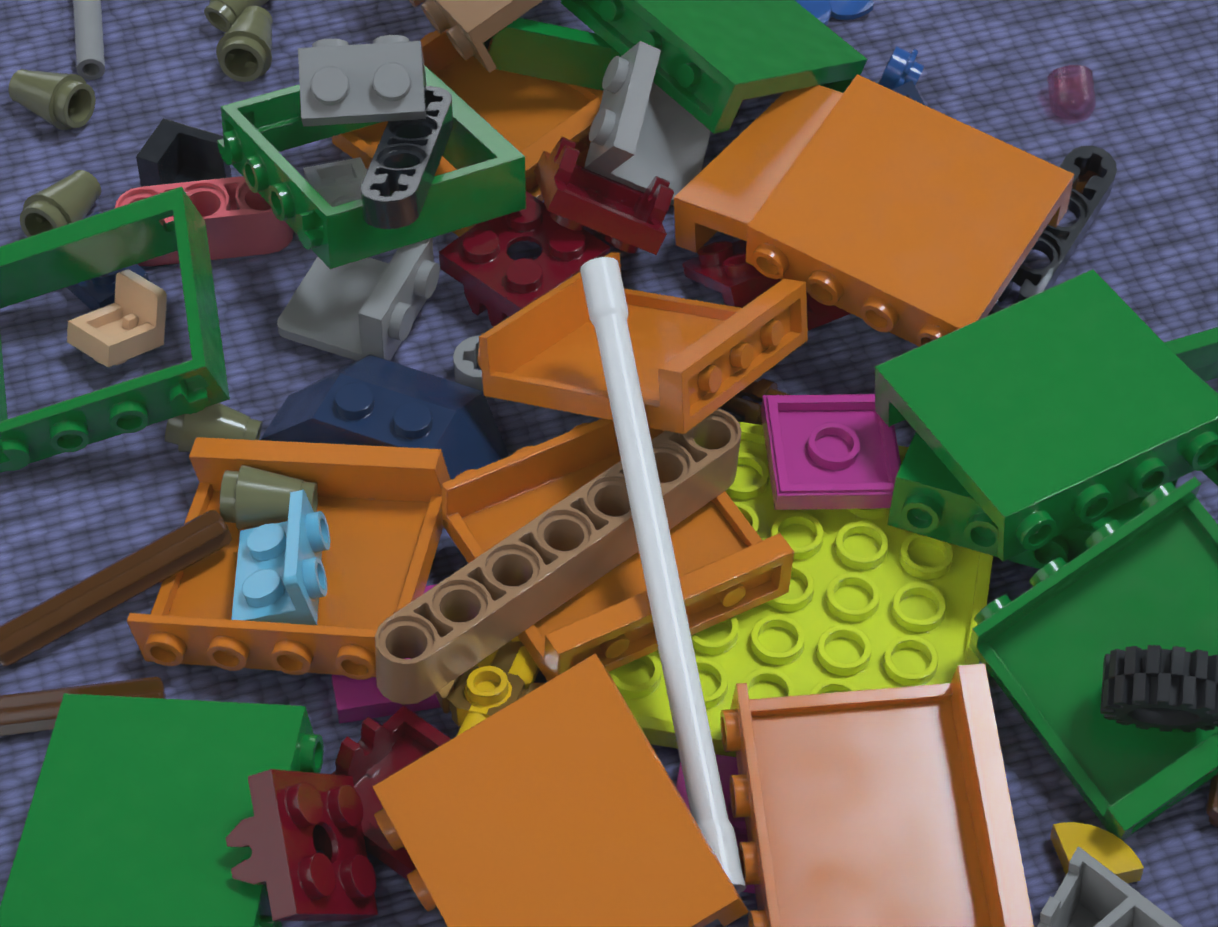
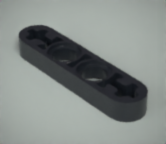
[361,86,453,229]
[988,146,1117,316]

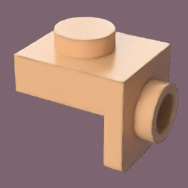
[67,269,167,368]

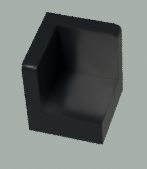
[136,118,232,187]

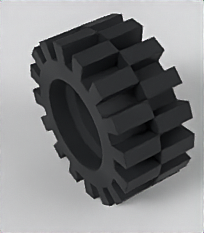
[1100,645,1218,732]

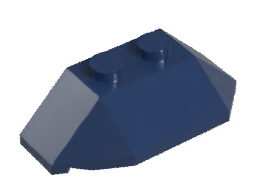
[260,355,509,480]

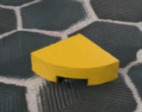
[1050,822,1144,884]

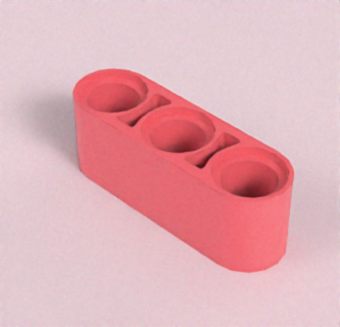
[115,176,294,267]

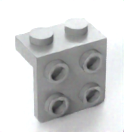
[298,35,427,126]
[584,41,711,206]
[277,238,440,361]

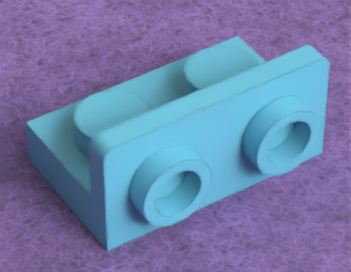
[231,490,331,625]

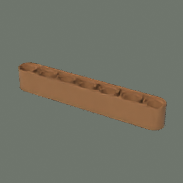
[375,409,741,705]

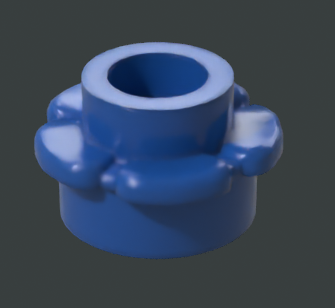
[878,46,924,90]

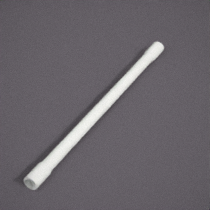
[580,257,746,894]

